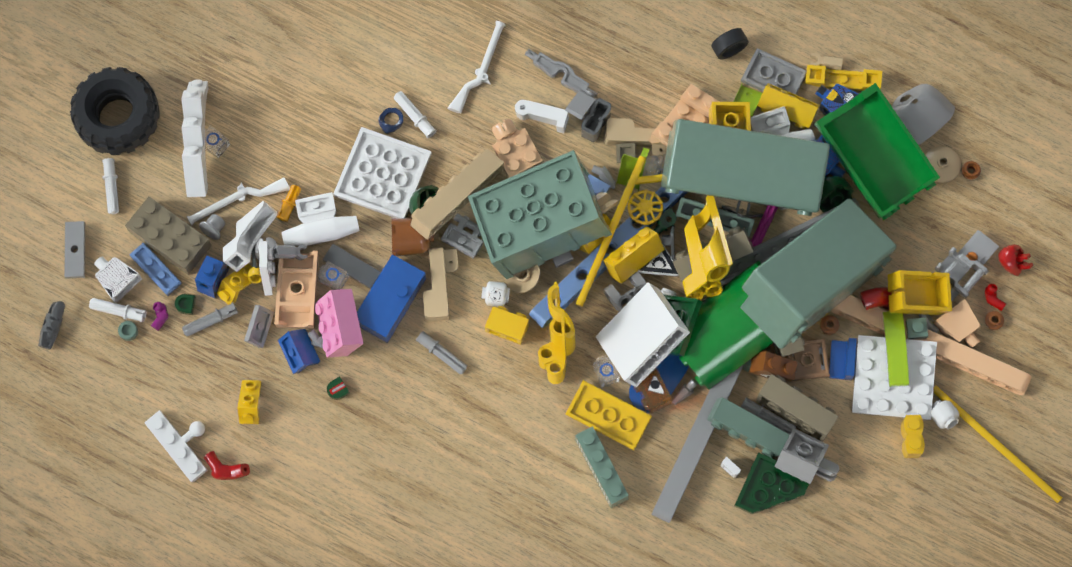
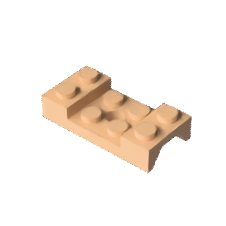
[649,84,720,146]
[274,251,319,329]

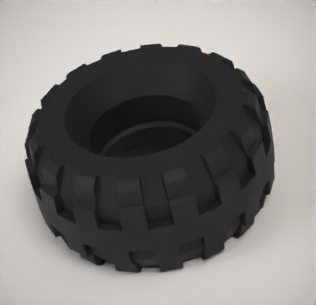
[70,67,160,155]

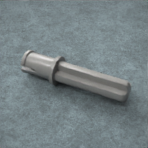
[182,303,238,336]
[416,331,467,374]
[741,397,796,434]

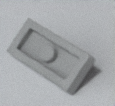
[244,305,274,348]

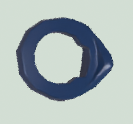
[378,108,403,134]

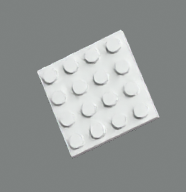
[333,127,432,218]
[852,335,937,420]

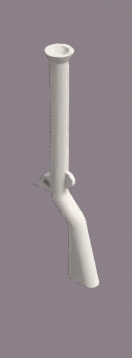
[447,21,506,114]
[187,178,290,226]

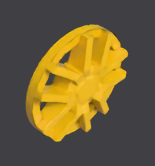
[627,189,663,225]

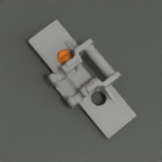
[935,230,999,302]

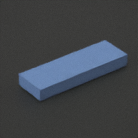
[129,242,182,296]

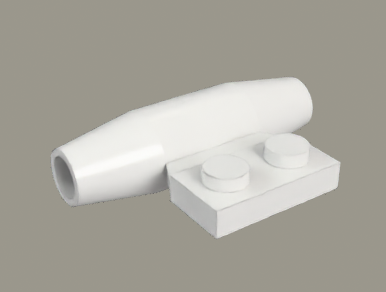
[750,106,816,142]
[282,192,360,246]

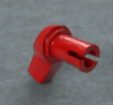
[203,451,250,480]

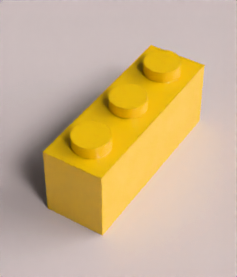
[757,83,820,129]
[603,226,665,284]

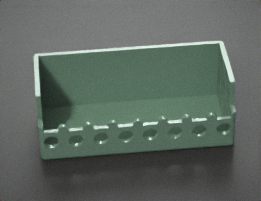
[661,119,830,216]
[740,199,897,349]

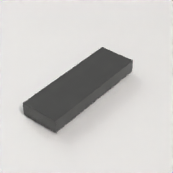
[323,244,381,289]

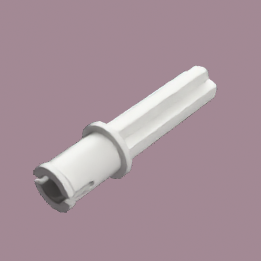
[394,91,436,138]
[102,158,119,214]
[89,298,147,322]

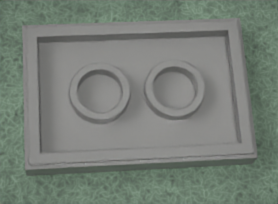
[741,48,807,95]

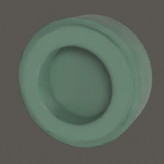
[118,321,138,341]

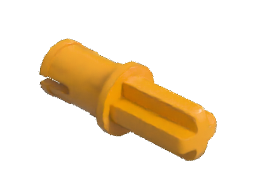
[276,185,301,222]

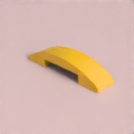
[805,65,883,91]

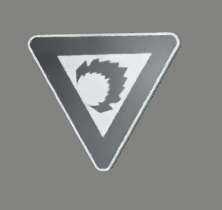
[638,245,679,276]

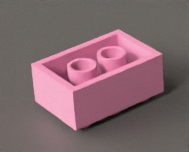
[315,289,363,358]

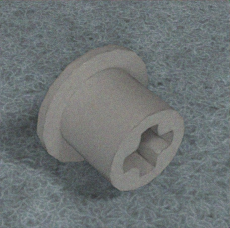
[199,214,225,240]

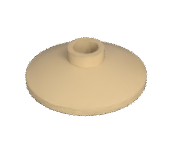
[925,146,961,183]
[504,265,541,293]

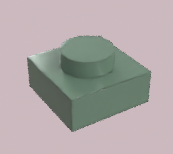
[905,318,928,340]

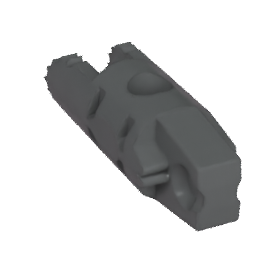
[38,301,65,350]

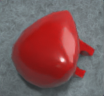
[998,244,1033,277]

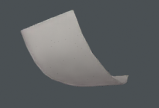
[892,84,955,145]

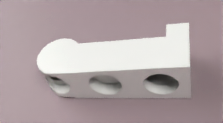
[515,100,569,134]

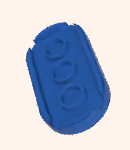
[629,354,689,413]

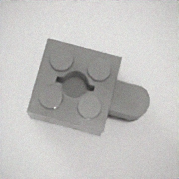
[775,428,839,484]

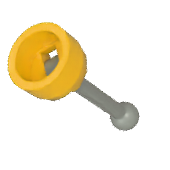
[248,245,262,283]

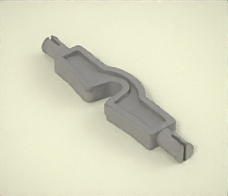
[525,49,598,97]

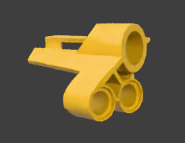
[682,195,733,300]
[538,282,576,384]

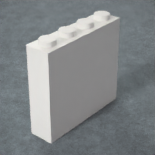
[596,282,690,387]

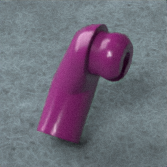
[151,301,168,331]

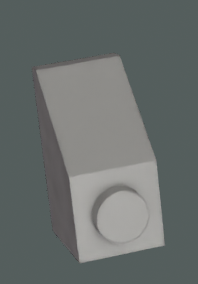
[565,89,597,120]

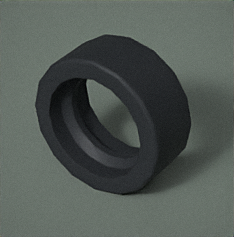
[711,28,749,60]

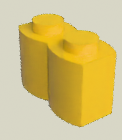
[901,415,925,458]

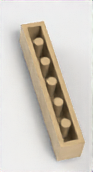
[410,149,504,240]

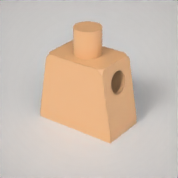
[934,299,981,348]

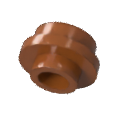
[962,161,981,180]
[984,311,1004,330]
[820,315,840,335]

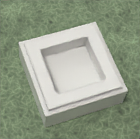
[721,457,741,478]

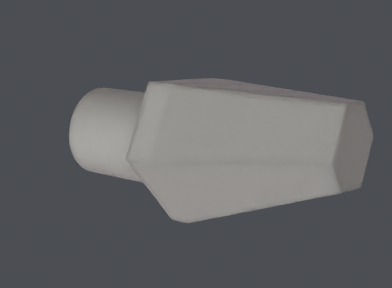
[592,165,616,189]
[918,314,940,333]
[308,329,323,348]
[672,379,698,405]

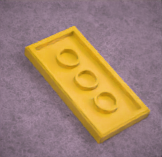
[565,380,652,451]

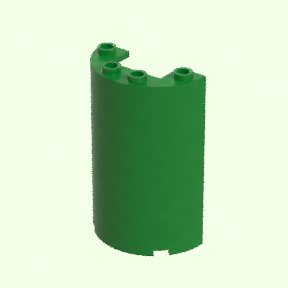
[814,83,940,221]
[679,260,773,390]

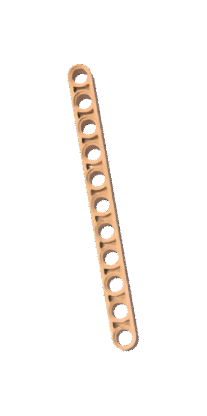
[831,295,1032,395]

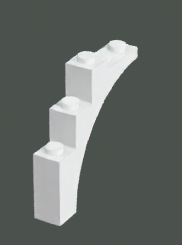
[181,80,208,197]

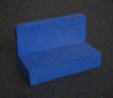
[278,329,320,374]
[829,338,857,381]

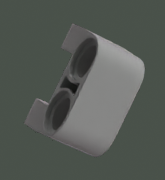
[603,271,647,312]

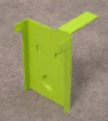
[733,83,763,117]
[616,148,650,191]

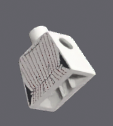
[94,256,142,303]

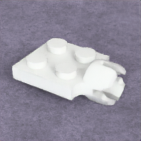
[255,237,277,296]

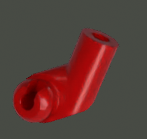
[984,283,1007,312]

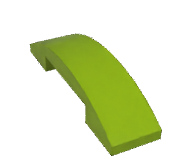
[883,311,909,387]

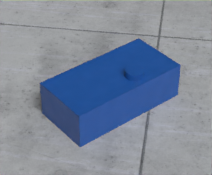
[357,254,427,343]

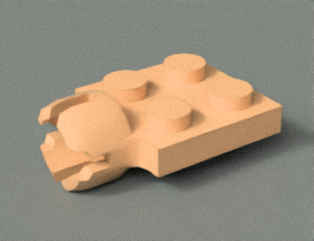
[491,119,543,178]

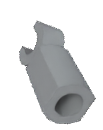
[273,245,308,260]

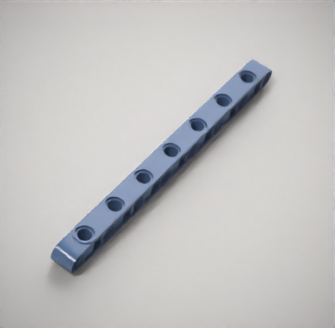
[529,187,688,328]

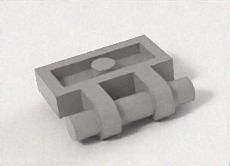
[441,213,484,259]

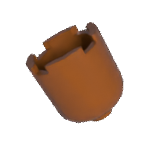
[391,218,434,256]

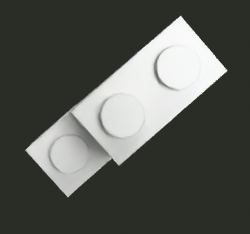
[223,201,277,272]

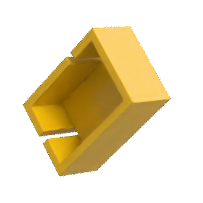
[887,270,952,315]

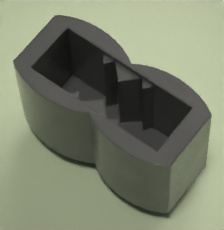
[581,98,611,142]

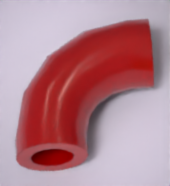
[860,287,892,310]

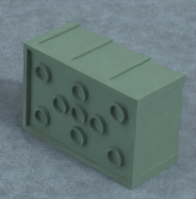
[468,150,612,279]

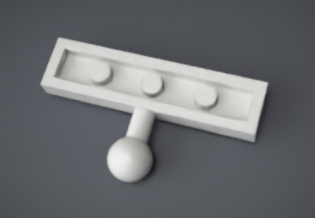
[144,410,208,483]

